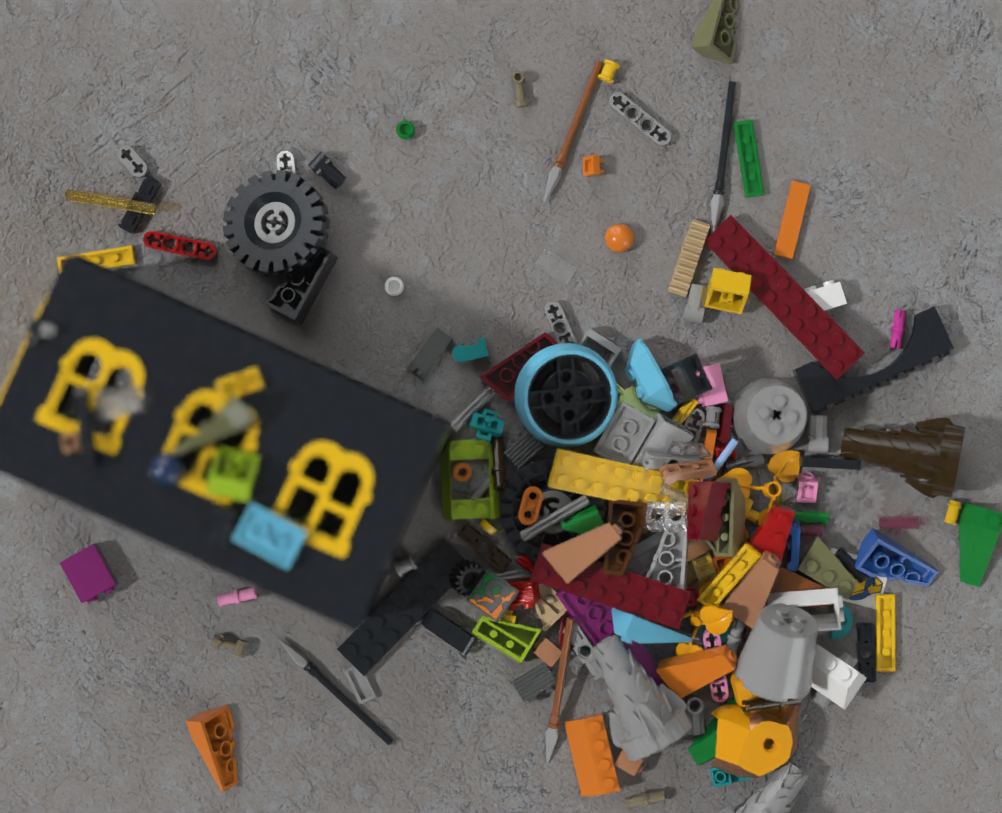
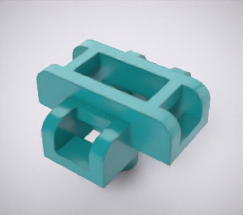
[469,408,505,443]

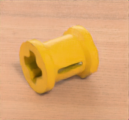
[597,59,620,84]

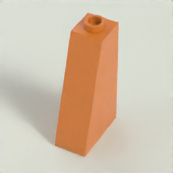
[656,645,737,698]

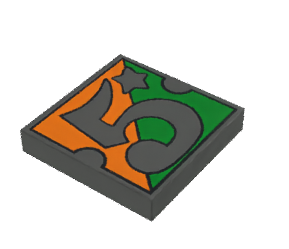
[466,569,520,623]

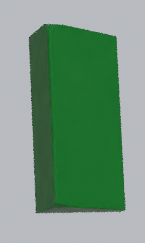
[794,510,829,527]

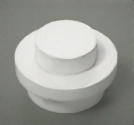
[385,277,404,296]

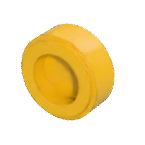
[479,518,498,535]

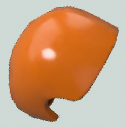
[604,223,635,253]

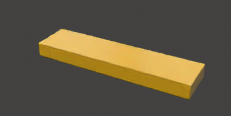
[57,245,136,271]
[697,542,762,607]
[875,594,896,671]

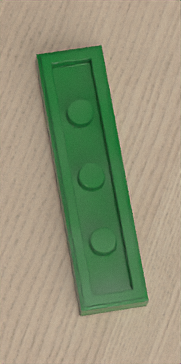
[733,119,765,198]

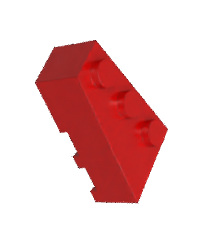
[748,503,795,561]

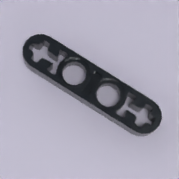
[74,386,97,469]

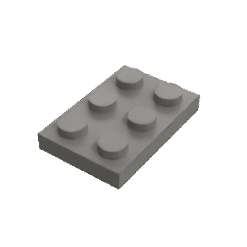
[593,401,656,464]

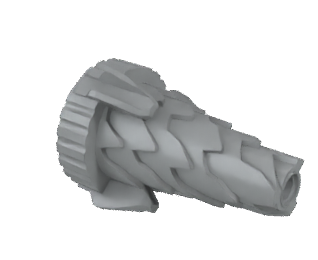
[591,635,692,761]
[718,761,809,813]

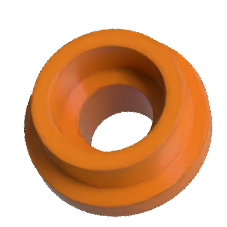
[453,462,472,482]

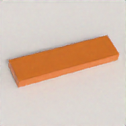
[773,180,811,260]

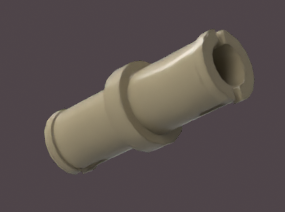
[625,789,665,810]

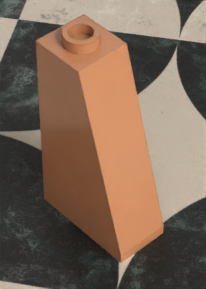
[542,522,623,584]
[722,550,781,628]

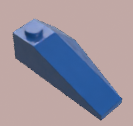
[855,528,939,587]

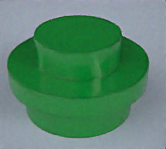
[396,120,415,140]

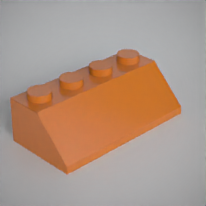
[564,712,620,797]

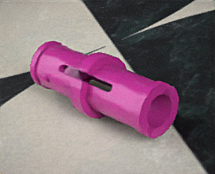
[889,310,907,349]

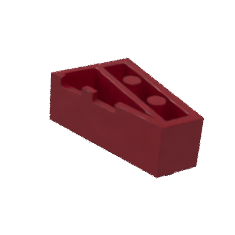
[686,481,731,541]

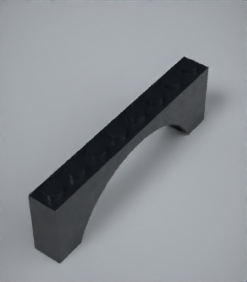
[792,306,954,414]

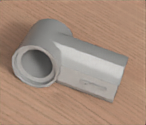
[682,284,708,324]
[807,415,828,454]
[685,695,705,735]

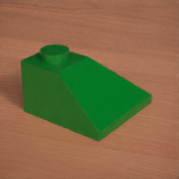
[560,505,604,534]

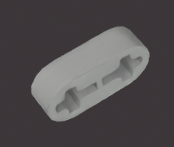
[117,145,149,178]

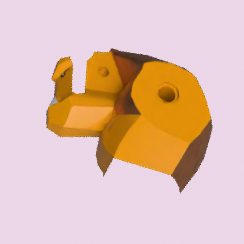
[710,671,800,778]

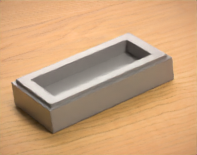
[343,666,377,705]

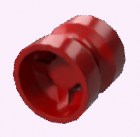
[687,586,700,606]

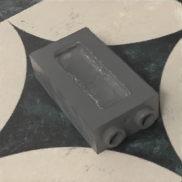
[602,525,666,577]

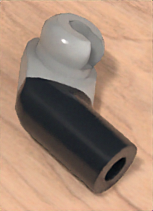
[26,323,56,345]

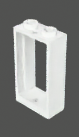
[767,588,844,631]

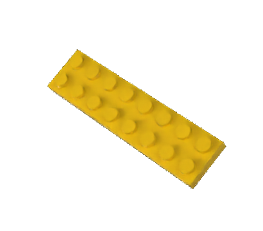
[548,448,699,516]

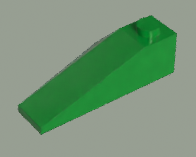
[958,503,1002,587]
[688,697,737,766]

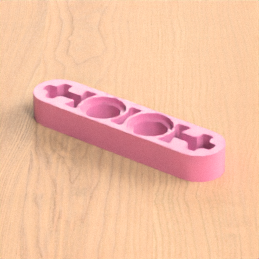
[703,629,728,703]

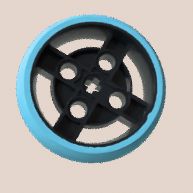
[514,343,618,447]

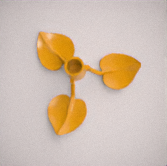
[720,450,800,526]
[650,605,733,656]

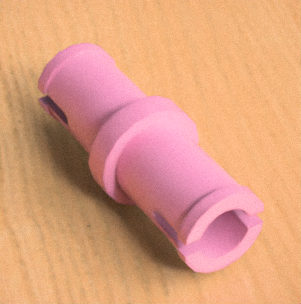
[217,586,257,607]

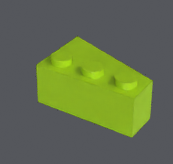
[471,616,541,664]

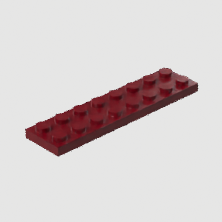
[530,543,691,629]

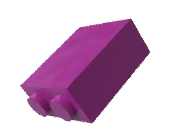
[60,543,118,604]

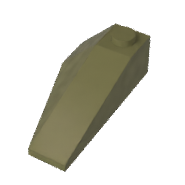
[173,396,256,455]

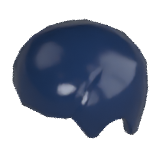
[150,453,185,487]

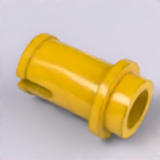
[944,500,962,525]

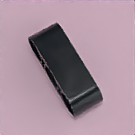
[421,608,477,656]

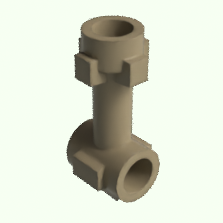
[511,70,528,108]
[212,634,249,658]

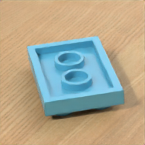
[232,502,308,569]

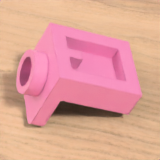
[796,472,818,503]

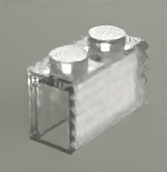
[95,382,145,421]

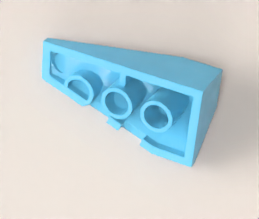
[611,608,693,644]

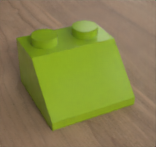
[207,446,260,502]

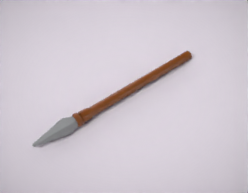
[543,61,603,203]
[545,617,574,763]

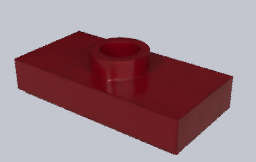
[716,404,733,443]

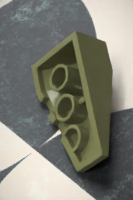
[692,0,738,64]

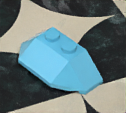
[625,338,677,412]

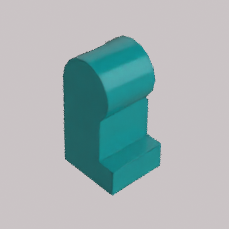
[452,337,489,363]

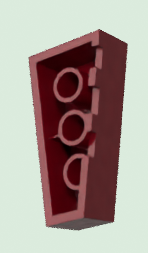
[480,332,558,403]

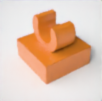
[583,155,605,177]

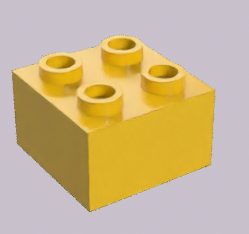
[704,268,752,314]

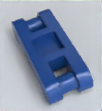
[786,518,800,571]

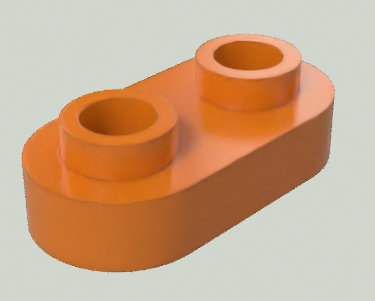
[518,486,543,525]

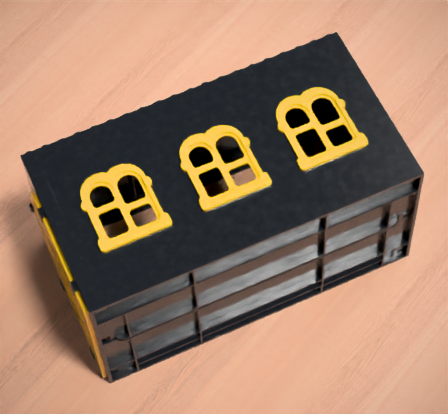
[0,253,453,632]

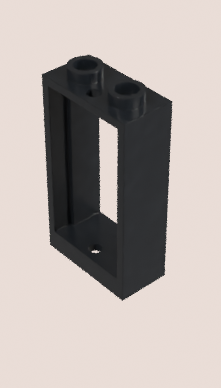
[661,353,713,405]

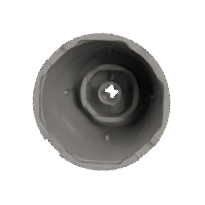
[731,378,807,455]
[734,604,818,702]

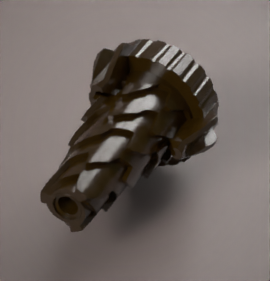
[840,418,965,498]

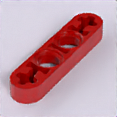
[143,231,217,261]

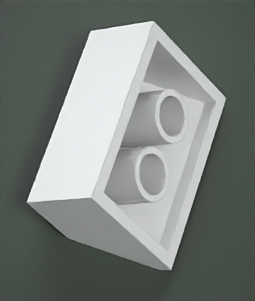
[811,643,866,710]

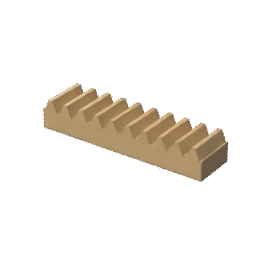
[667,219,710,298]

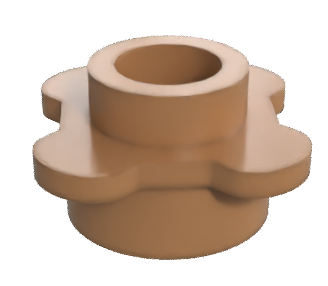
[61,431,82,454]

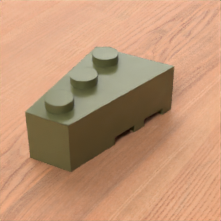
[797,536,858,599]

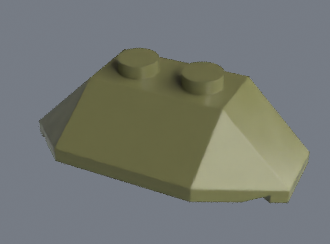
[706,478,746,557]

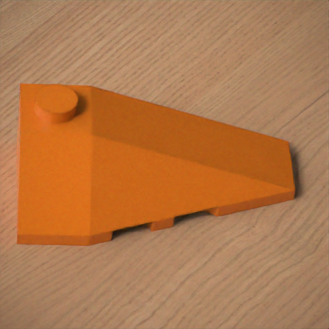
[186,705,238,792]

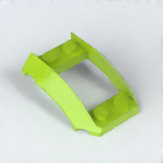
[441,439,500,521]

